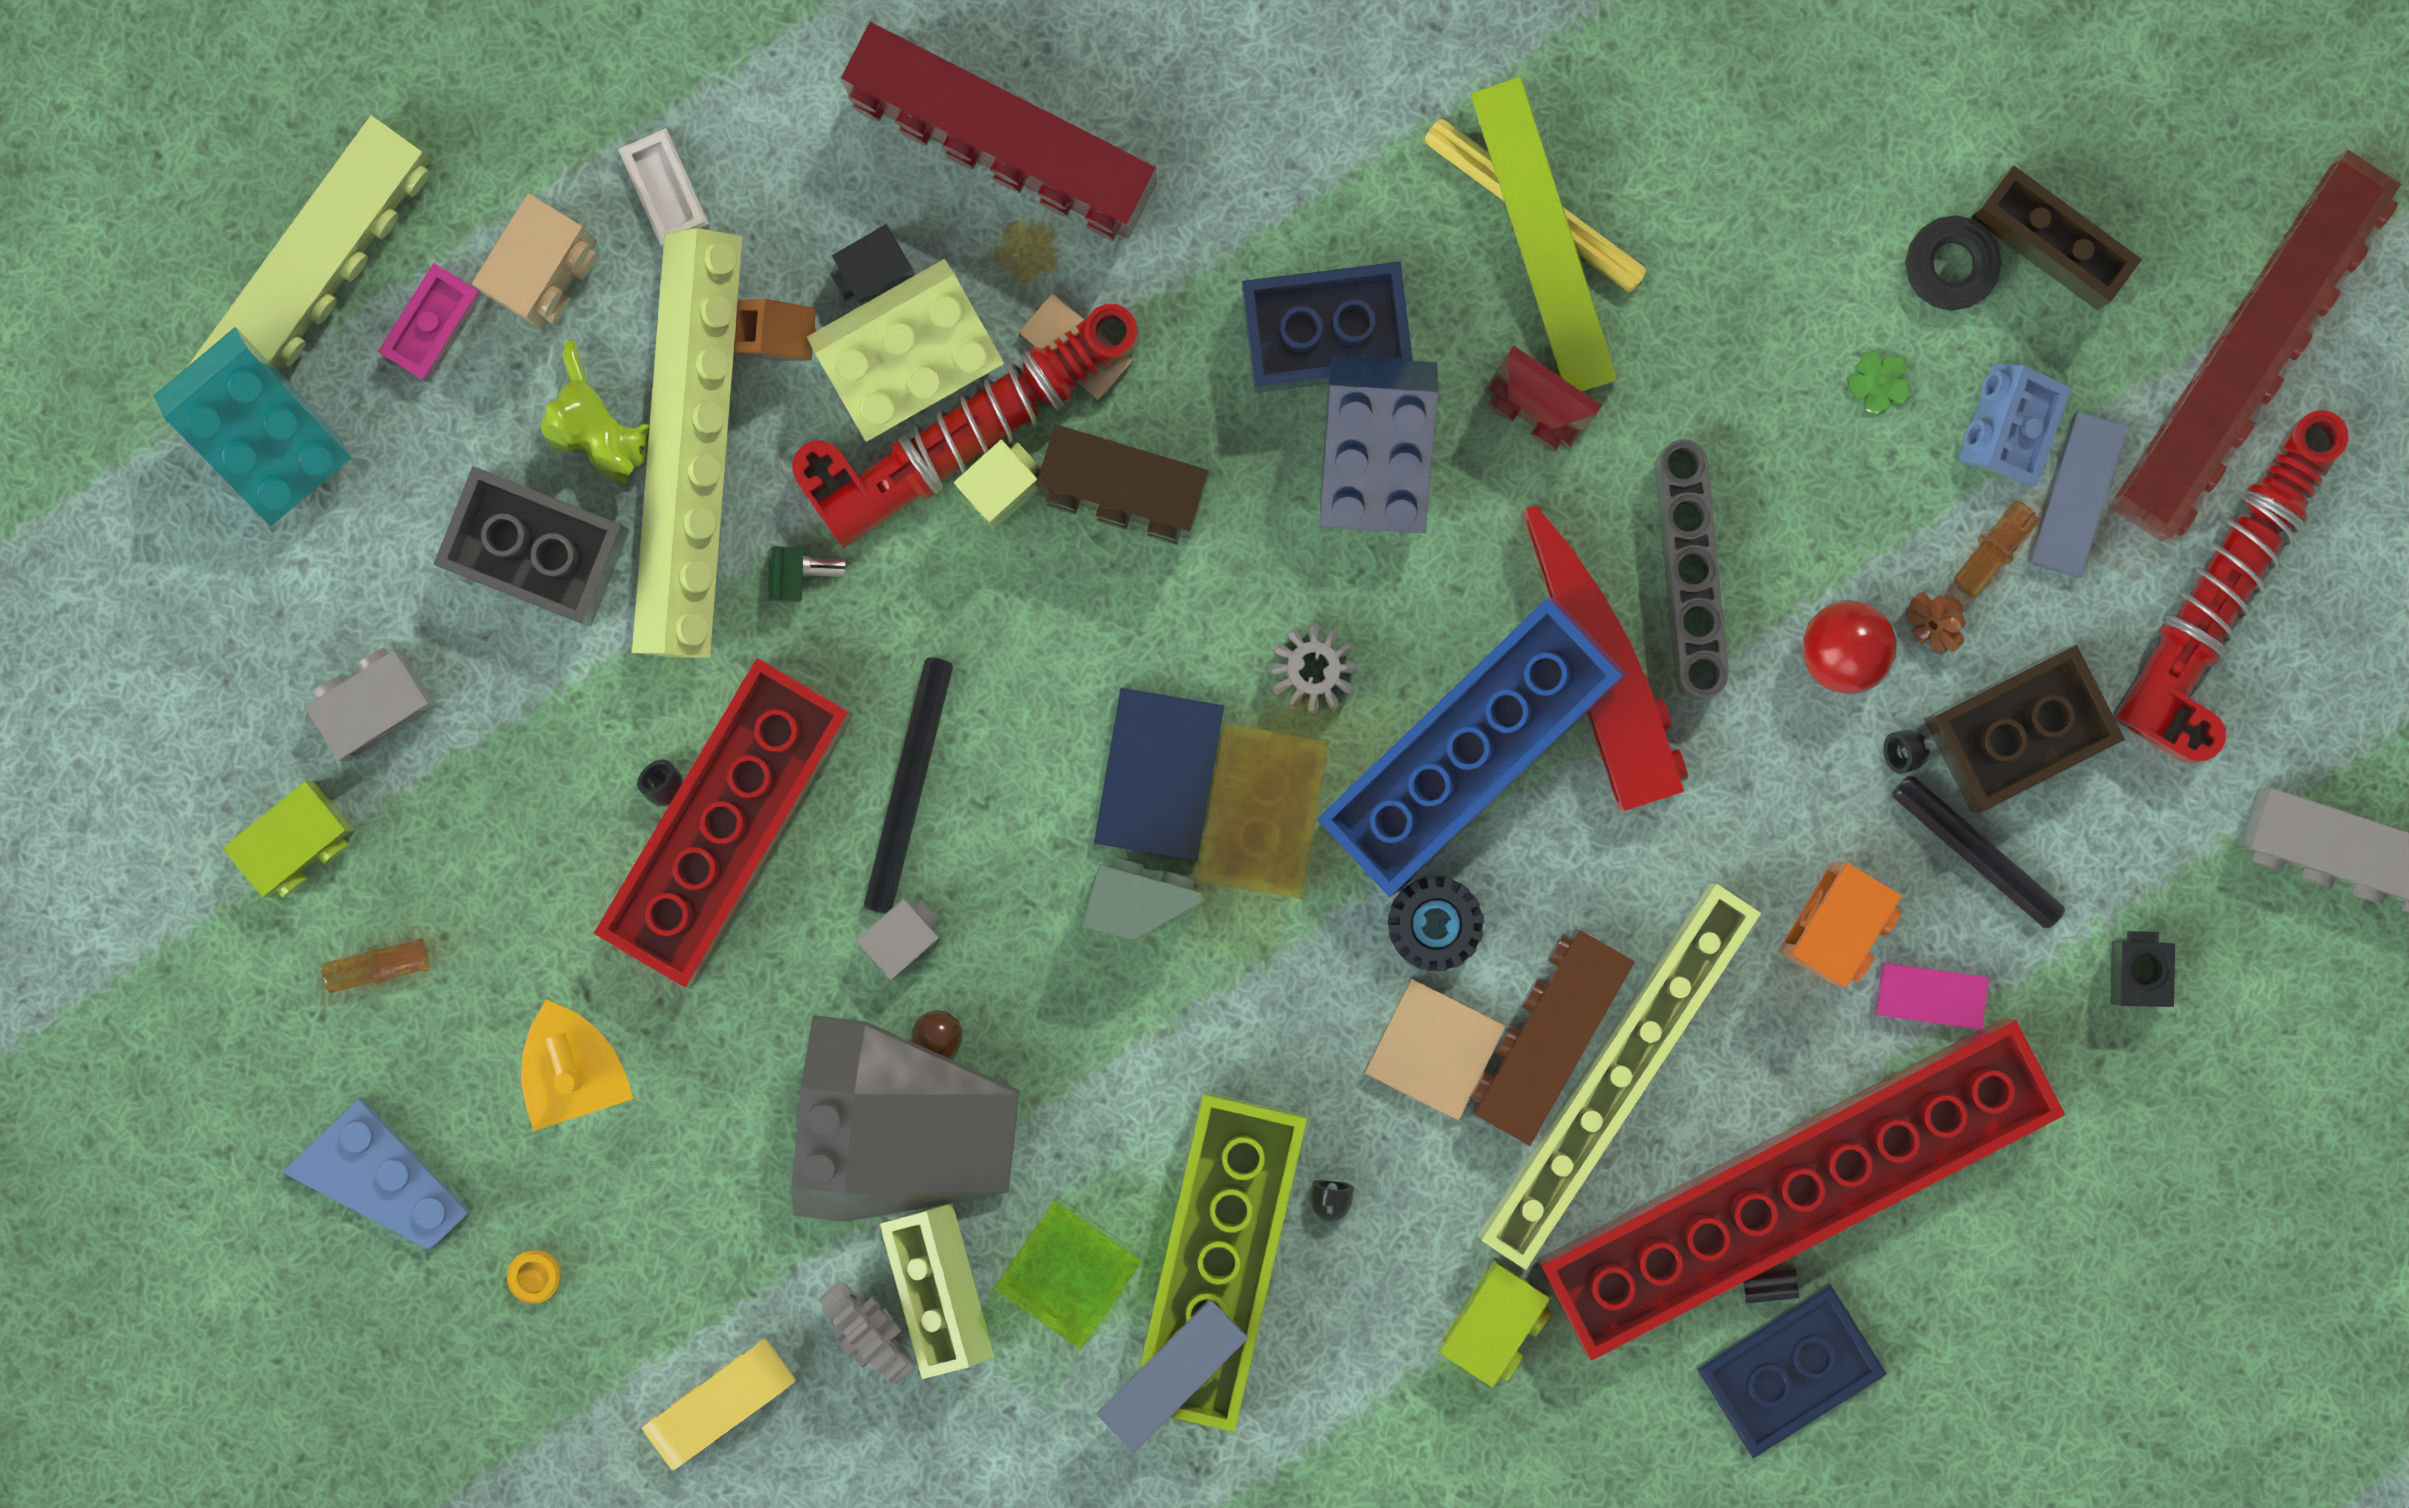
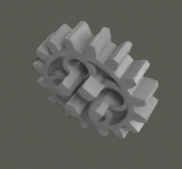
[819,1281,916,1384]

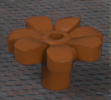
[1906,592,1966,653]

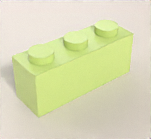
[880,1203,994,1379]

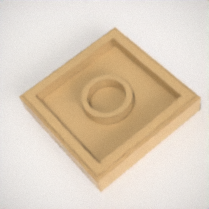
[1364,979,1506,1121]

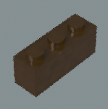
[1971,165,2142,310]

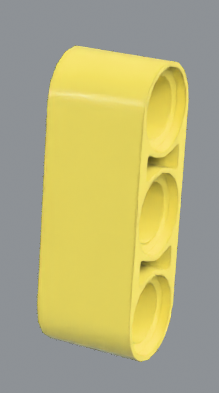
[641,1337,796,1471]

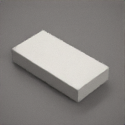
[618,128,710,247]

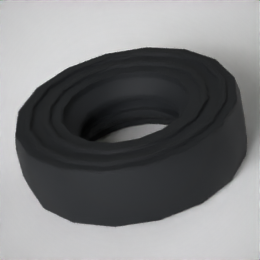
[1905,215,2002,311]

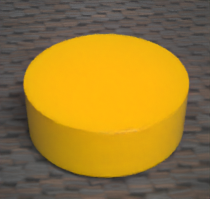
[507,1249,562,1304]

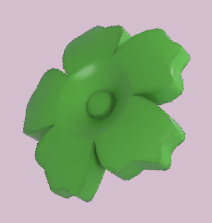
[1847,350,1911,415]

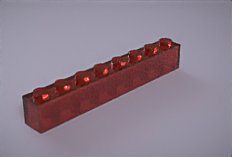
[2108,150,2401,541]

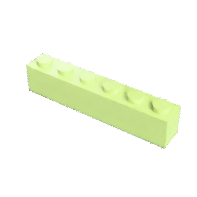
[187,115,431,371]

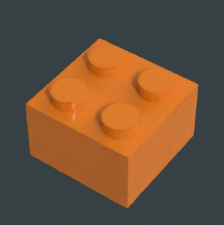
[1777,862,1902,988]

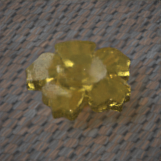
[993,220,1057,285]

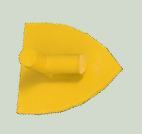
[521,999,634,1131]

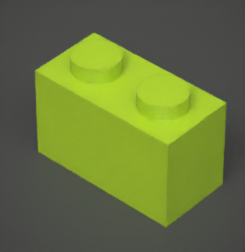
[223,781,355,899]
[1436,1259,1552,1388]

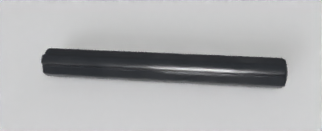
[864,657,953,914]

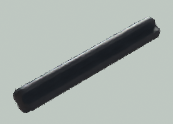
[1892,776,2065,929]

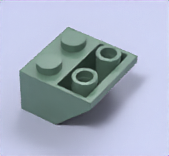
[1082,857,1203,941]

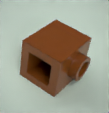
[734,299,816,361]

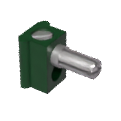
[767,546,847,602]

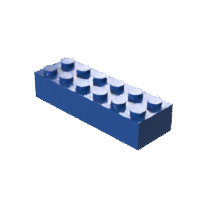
[1317,598,1628,897]

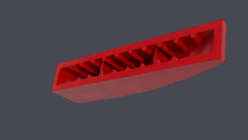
[1522,505,1688,812]

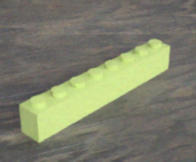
[632,228,743,658]
[1477,883,1761,1270]

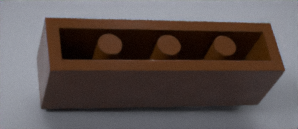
[1469,929,1635,1146]

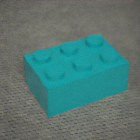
[153,327,352,527]

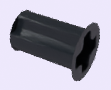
[1743,1266,1800,1304]

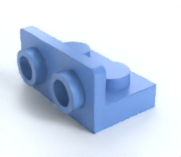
[1959,363,2072,487]

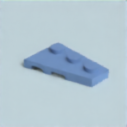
[282,1098,470,1250]

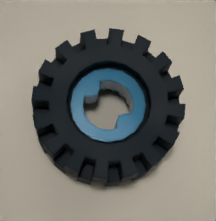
[1387,876,1484,972]

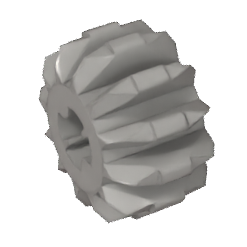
[1268,624,1358,714]

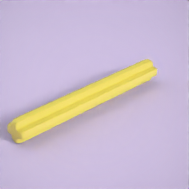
[1425,119,1646,292]

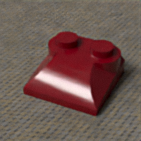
[1484,345,1602,452]

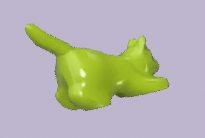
[541,338,650,486]

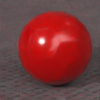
[1802,600,1897,695]

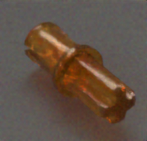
[1953,500,2040,598]
[321,938,431,993]

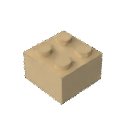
[471,193,598,330]

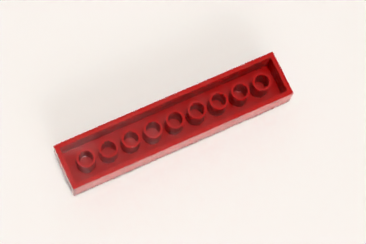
[1537,1017,2065,1361]

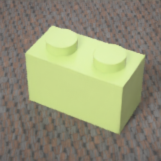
[953,440,1040,530]

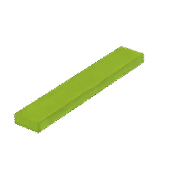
[1470,76,1618,391]

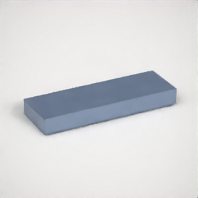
[2028,411,2128,578]
[1096,1298,1248,1453]

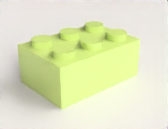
[807,259,1004,442]

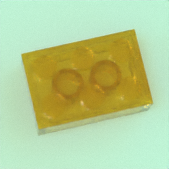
[1197,723,1329,899]

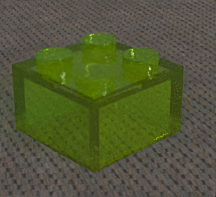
[993,1195,1143,1350]

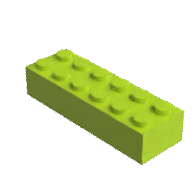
[1138,1091,1307,1432]

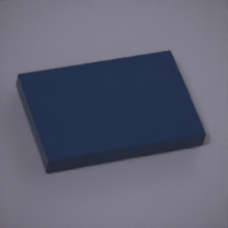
[1094,688,1224,861]
[1695,1283,1887,1459]

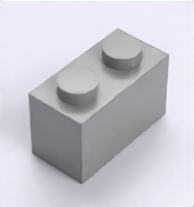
[304,648,436,761]

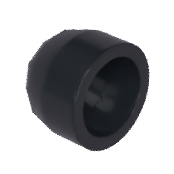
[1883,730,1930,774]
[637,759,683,806]
[1310,1180,1354,1221]

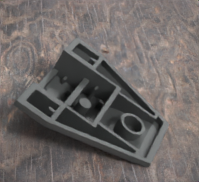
[791,1015,1020,1222]

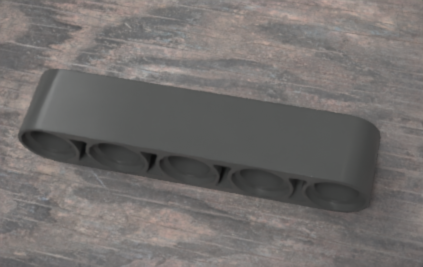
[1655,439,1729,699]

